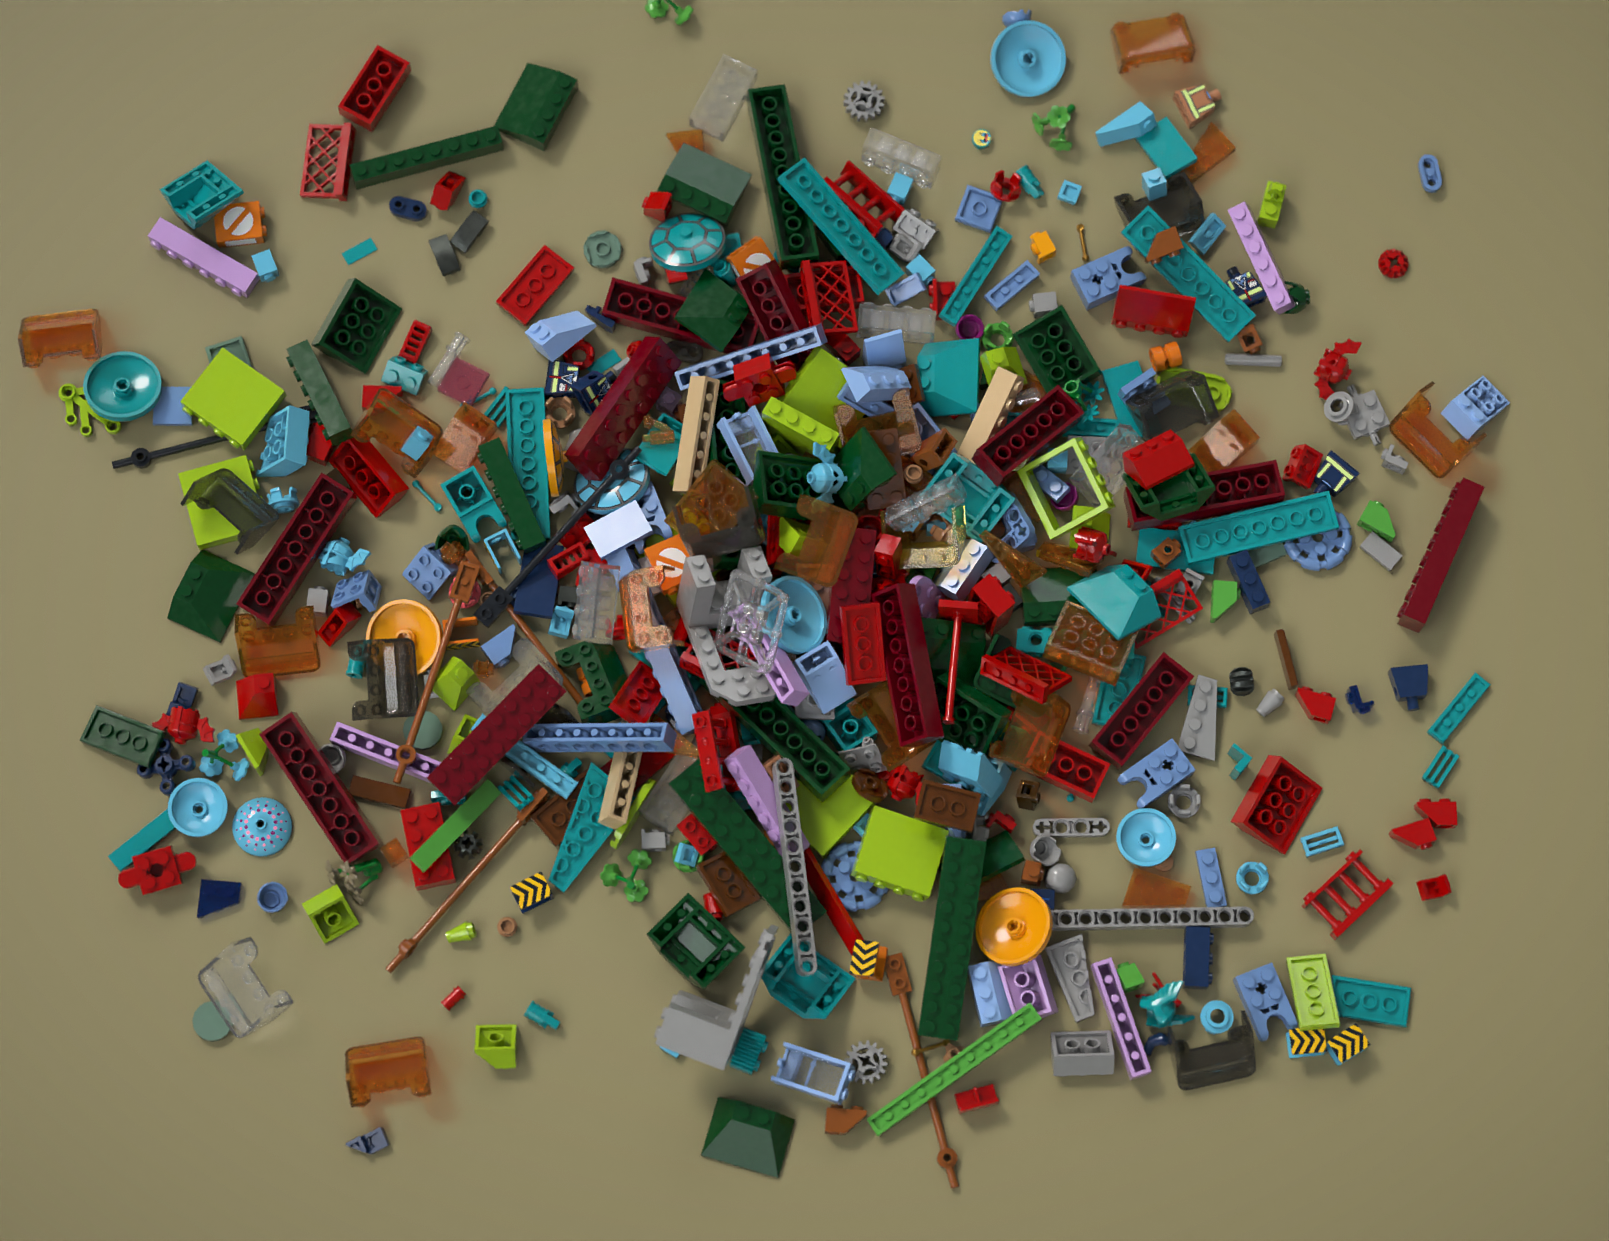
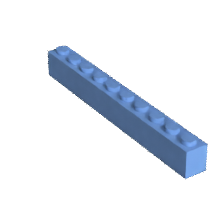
[606,548,703,736]

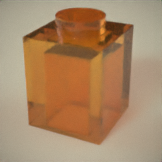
[379,838,409,869]

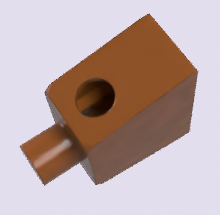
[911,428,957,471]

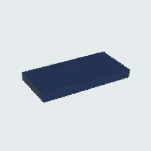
[513,545,564,619]

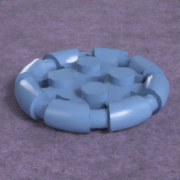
[1284,511,1352,571]
[821,841,889,912]

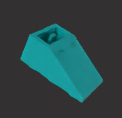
[635,413,683,476]

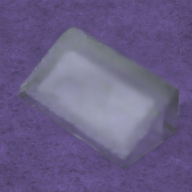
[1014,388,1041,406]

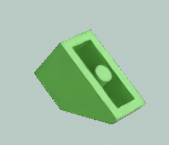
[1357,500,1396,543]
[1210,580,1240,623]
[1116,962,1145,994]

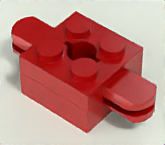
[722,353,797,407]
[118,845,197,895]

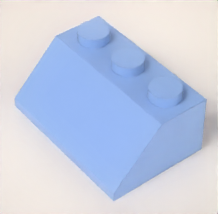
[841,365,912,402]
[933,539,994,601]
[967,961,1012,1027]

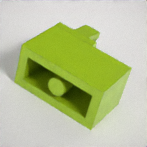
[1257,181,1287,229]

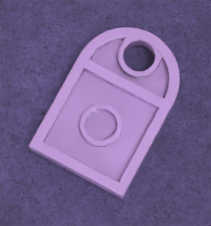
[909,575,946,619]

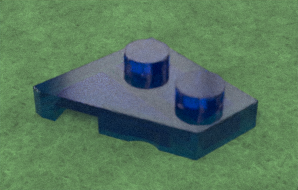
[197,879,242,919]

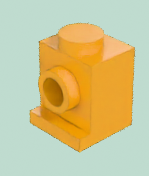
[1030,231,1056,264]

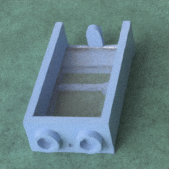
[716,405,779,486]
[771,1042,855,1105]

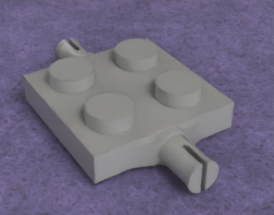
[1338,384,1390,446]

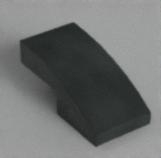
[450,210,489,253]
[428,234,461,277]

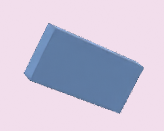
[885,272,927,307]

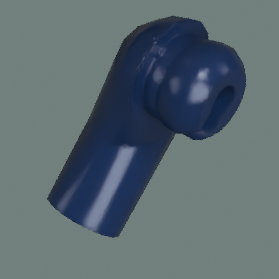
[1144,1032,1169,1057]

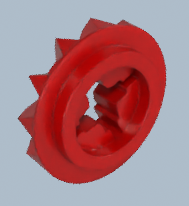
[1378,248,1409,278]

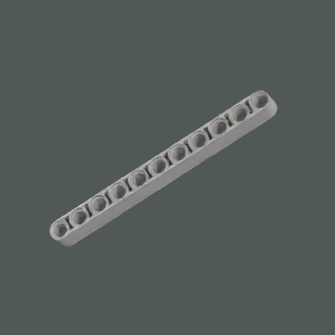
[772,758,817,977]
[1050,907,1254,931]

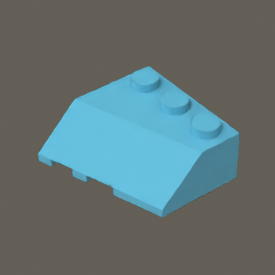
[256,405,310,477]
[938,740,1004,799]

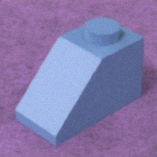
[481,624,516,669]

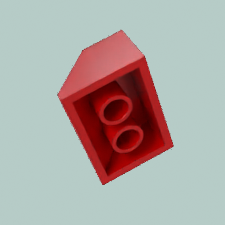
[1122,429,1195,490]

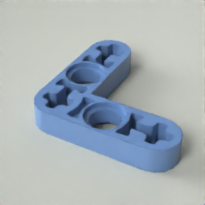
[990,491,1035,563]

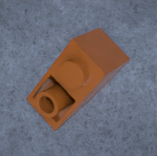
[1145,226,1184,265]
[825,1104,867,1135]

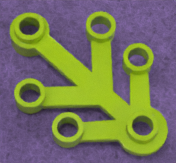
[58,383,121,437]

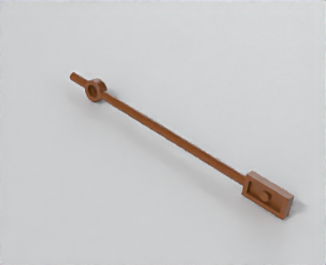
[464,550,583,704]
[393,560,480,784]
[385,787,550,973]
[885,952,959,1189]

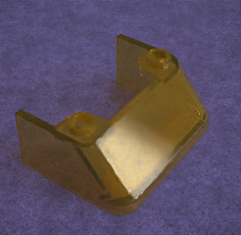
[880,505,966,569]

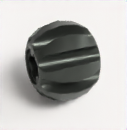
[1229,667,1254,696]
[453,830,483,860]

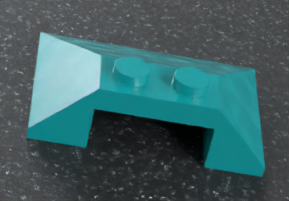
[160,160,244,230]
[917,338,980,417]
[918,452,1016,543]
[1067,564,1161,641]
[761,933,856,1019]

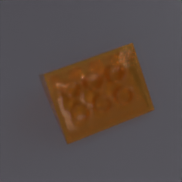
[664,459,758,558]
[1042,600,1139,686]

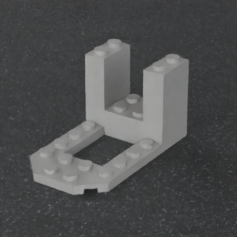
[676,546,777,707]
[654,924,779,1070]

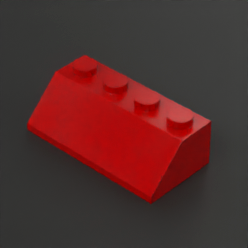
[328,431,410,518]

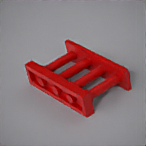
[824,160,905,239]
[692,710,741,793]
[1302,850,1394,940]

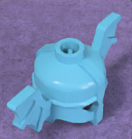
[807,442,847,514]
[318,537,372,576]

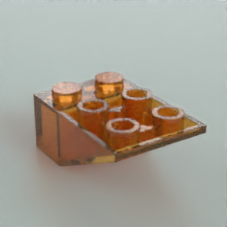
[432,402,497,473]
[1188,409,1260,472]

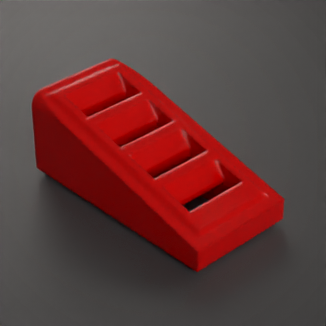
[398,320,432,363]
[547,541,591,580]

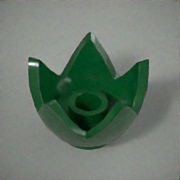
[1284,281,1310,314]
[435,525,469,559]

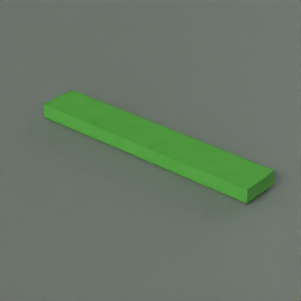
[410,779,501,872]

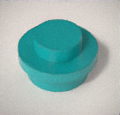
[468,190,488,209]

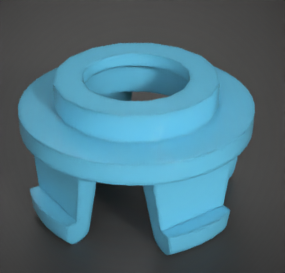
[267,487,300,513]
[1236,862,1269,894]
[1200,1000,1234,1034]

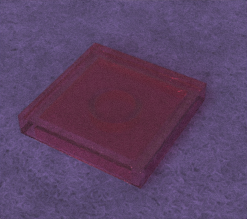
[437,357,490,408]

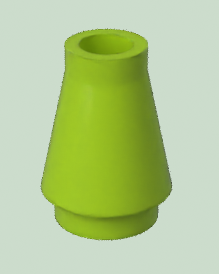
[445,921,477,943]

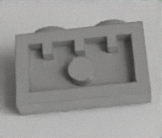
[892,208,939,250]

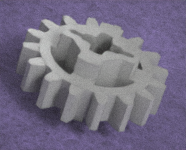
[843,80,885,122]
[844,1040,888,1085]

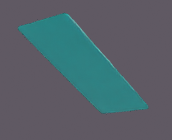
[342,238,377,265]
[587,349,621,373]

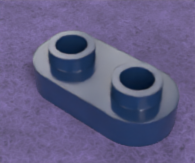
[389,196,427,221]

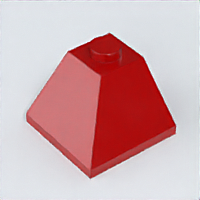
[236,673,279,720]

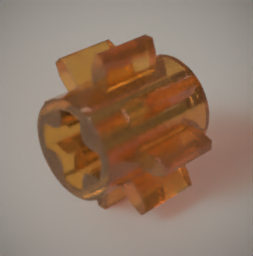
[440,541,465,565]

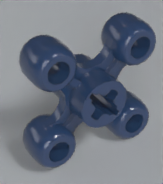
[137,738,196,796]

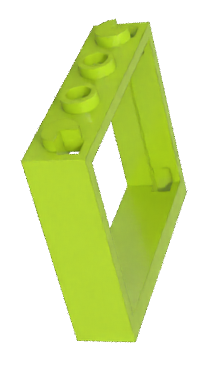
[1017,437,1116,540]

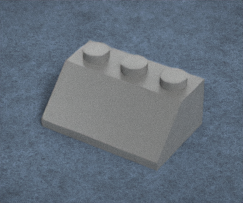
[1050,1030,1114,1076]

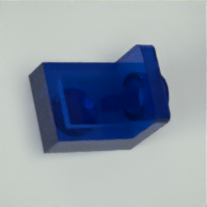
[1345,685,1375,714]

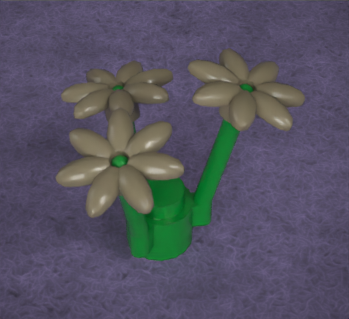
[326,858,382,904]

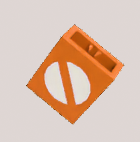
[214,201,267,248]
[725,236,784,277]
[644,534,691,596]

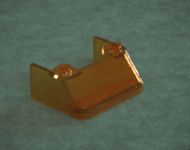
[1389,381,1487,478]

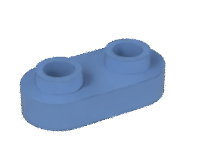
[1418,155,1442,193]

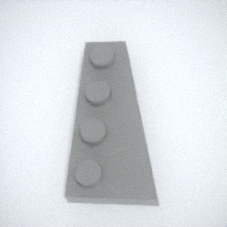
[1178,675,1217,761]
[1045,934,1095,1023]

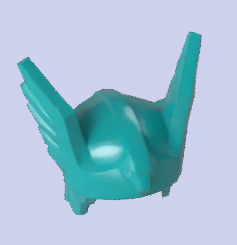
[1140,980,1195,1028]

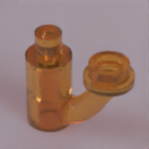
[642,414,675,445]

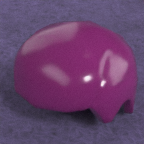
[955,314,984,340]
[1050,482,1079,511]

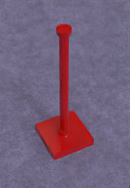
[938,599,979,725]

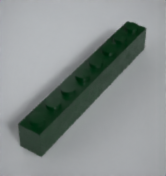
[350,125,504,190]

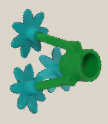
[1063,379,1105,424]

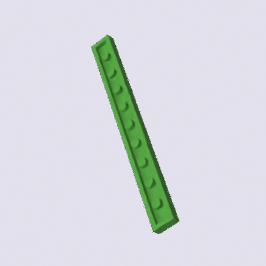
[866,1003,1042,1137]

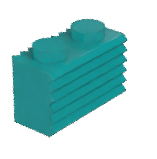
[729,1027,769,1075]

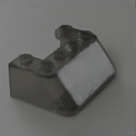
[347,638,419,721]

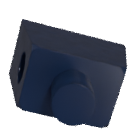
[1388,664,1428,711]

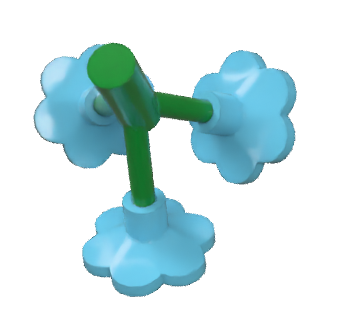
[199,729,250,781]

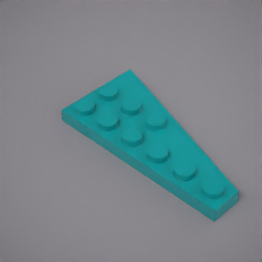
[548,762,636,893]

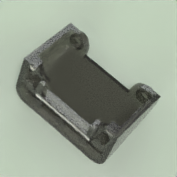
[1114,172,1204,250]
[1125,370,1219,442]

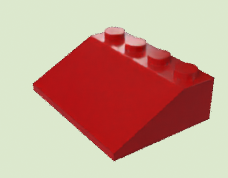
[1111,285,1196,338]
[1230,755,1322,855]

